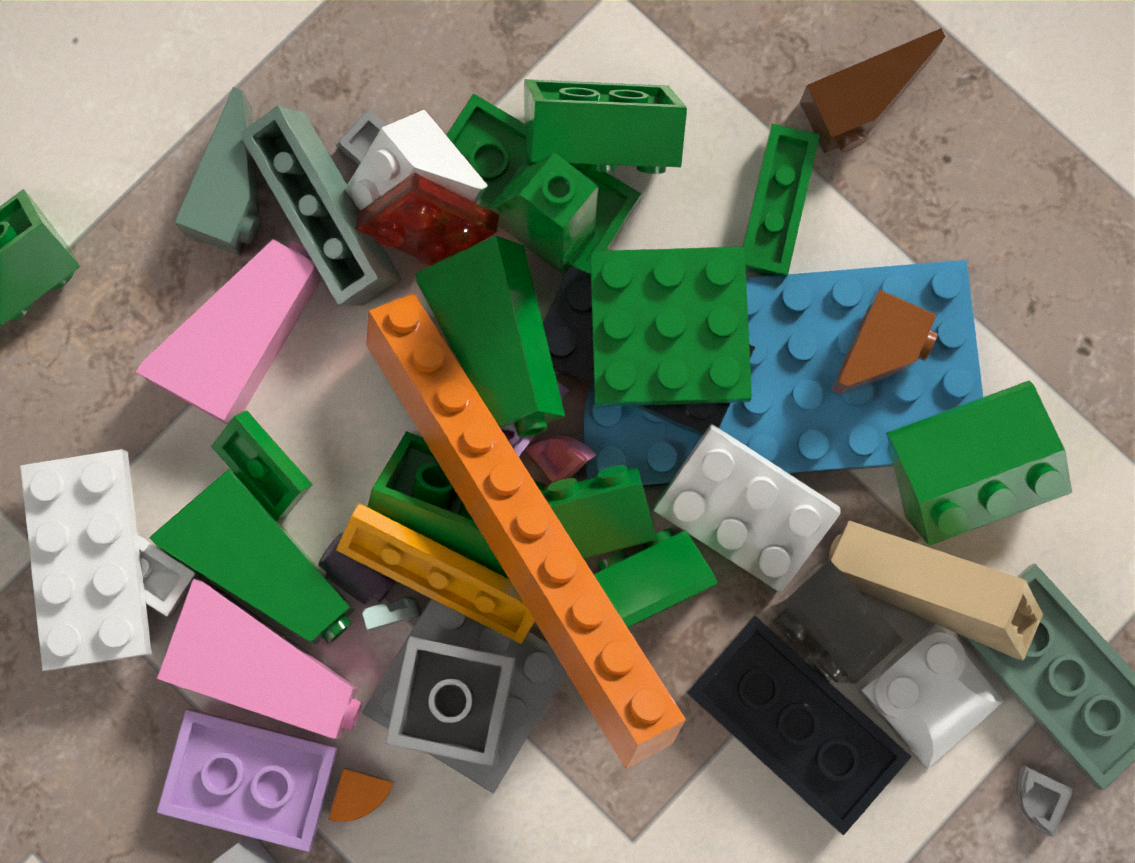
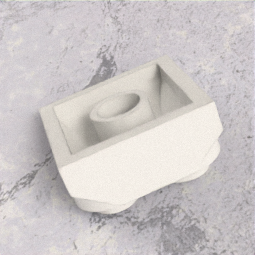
[858,623,1004,769]

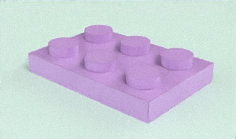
[157,709,339,852]

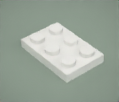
[654,423,841,593]

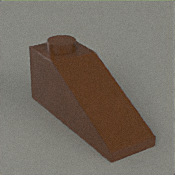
[800,28,946,153]

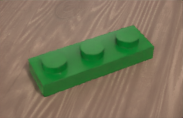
[743,123,820,277]

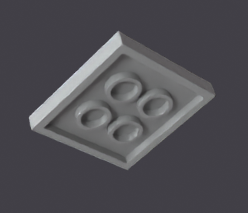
[362,599,566,794]

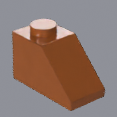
[831,290,938,395]

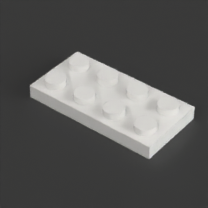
[20,449,152,671]

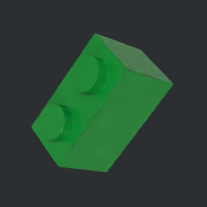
[541,465,657,559]

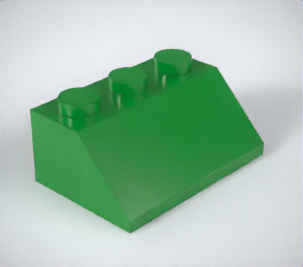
[524,79,687,174]
[0,189,81,326]
[886,380,1072,546]
[367,431,546,579]
[594,527,718,628]

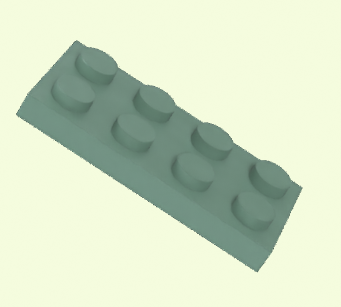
[957,564,1135,790]

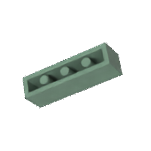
[239,105,402,306]

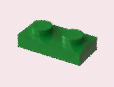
[211,410,313,521]

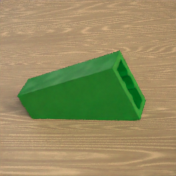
[485,152,598,275]
[415,236,565,437]
[149,469,355,644]

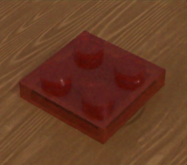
[356,172,499,266]

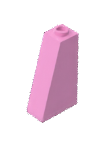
[136,240,322,424]
[157,579,363,739]

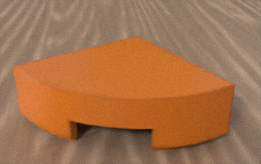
[328,768,395,822]

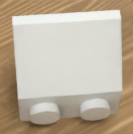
[345,110,488,247]

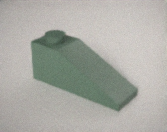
[175,87,260,256]

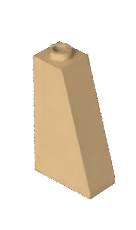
[828,521,1043,661]

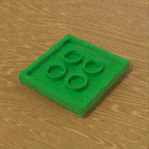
[590,246,752,407]

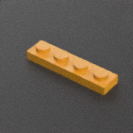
[336,503,535,644]

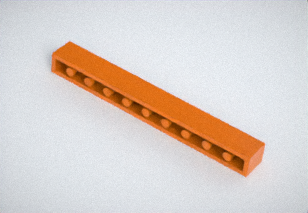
[366,293,686,769]

